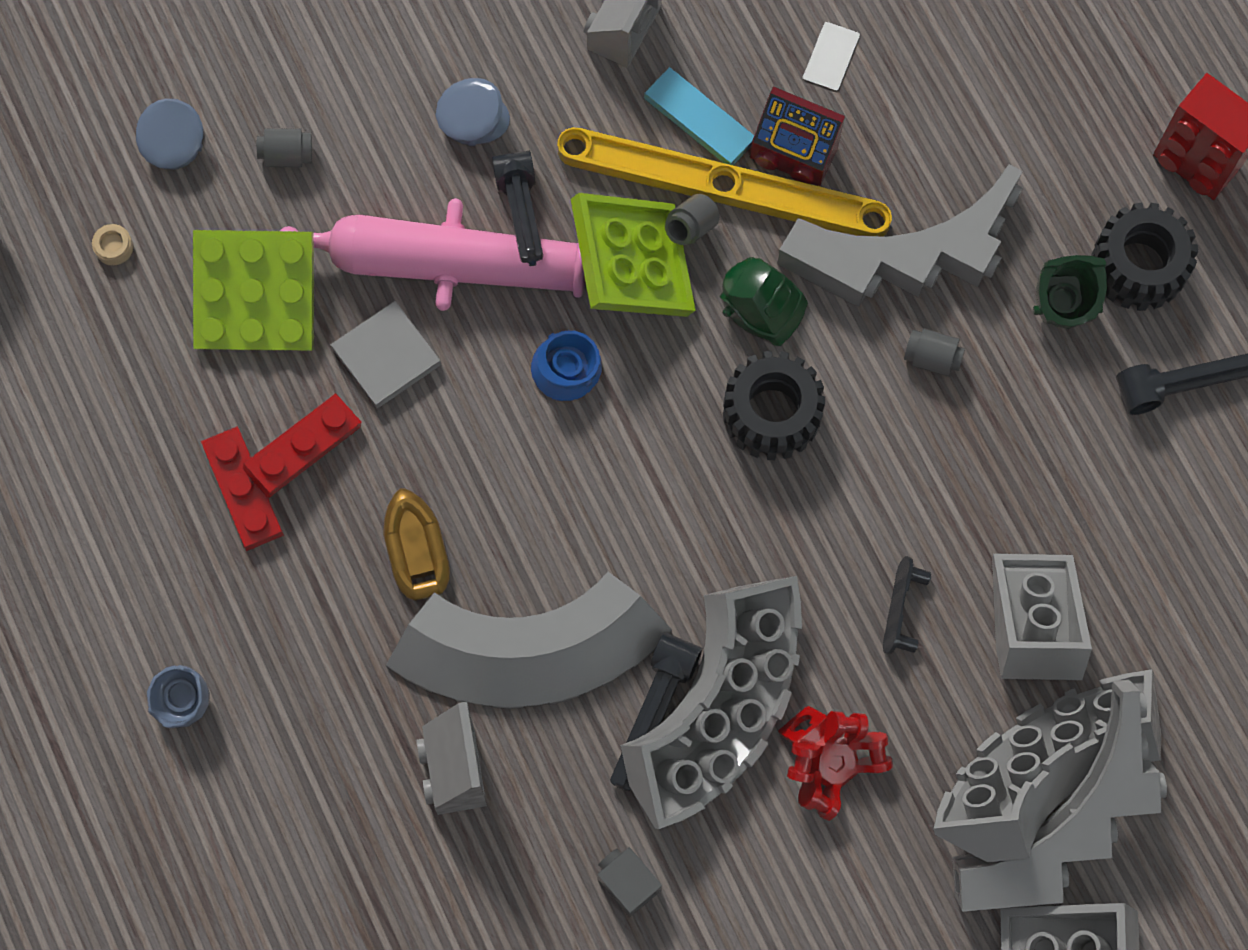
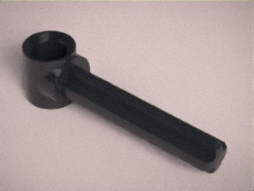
[492,150,543,266]
[1116,353,1248,415]
[610,632,703,791]

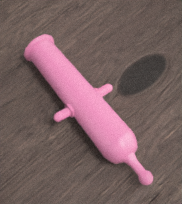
[280,198,585,311]

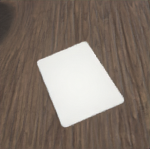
[803,22,860,91]

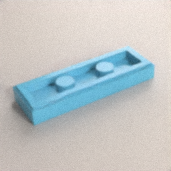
[644,67,754,165]

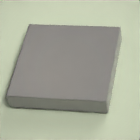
[330,301,441,409]

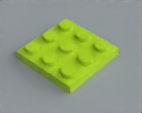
[570,193,696,317]
[193,230,314,351]

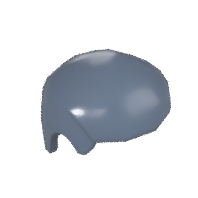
[147,665,210,728]

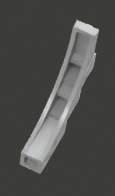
[777,164,1023,307]
[953,680,1167,912]

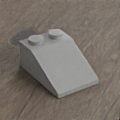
[992,554,1092,680]
[416,702,487,815]
[1000,903,1139,950]

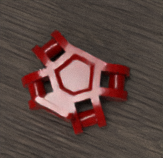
[778,706,893,821]

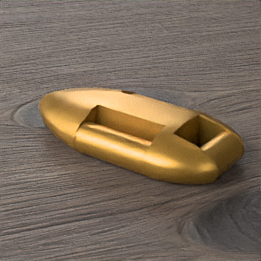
[383,488,450,601]

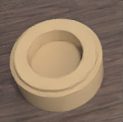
[92,224,133,265]

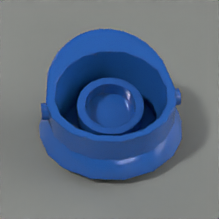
[531,331,602,401]

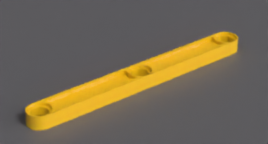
[557,127,892,237]

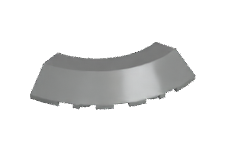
[386,572,672,709]
[620,576,802,829]
[934,669,1161,862]

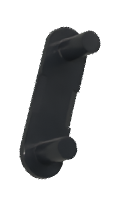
[883,556,931,654]

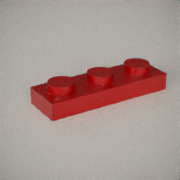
[243,393,362,498]
[201,426,284,551]

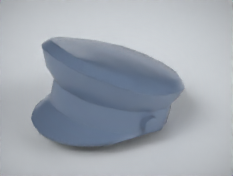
[435,78,510,146]
[136,99,203,169]

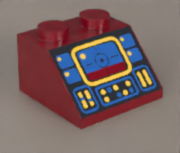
[750,86,845,187]

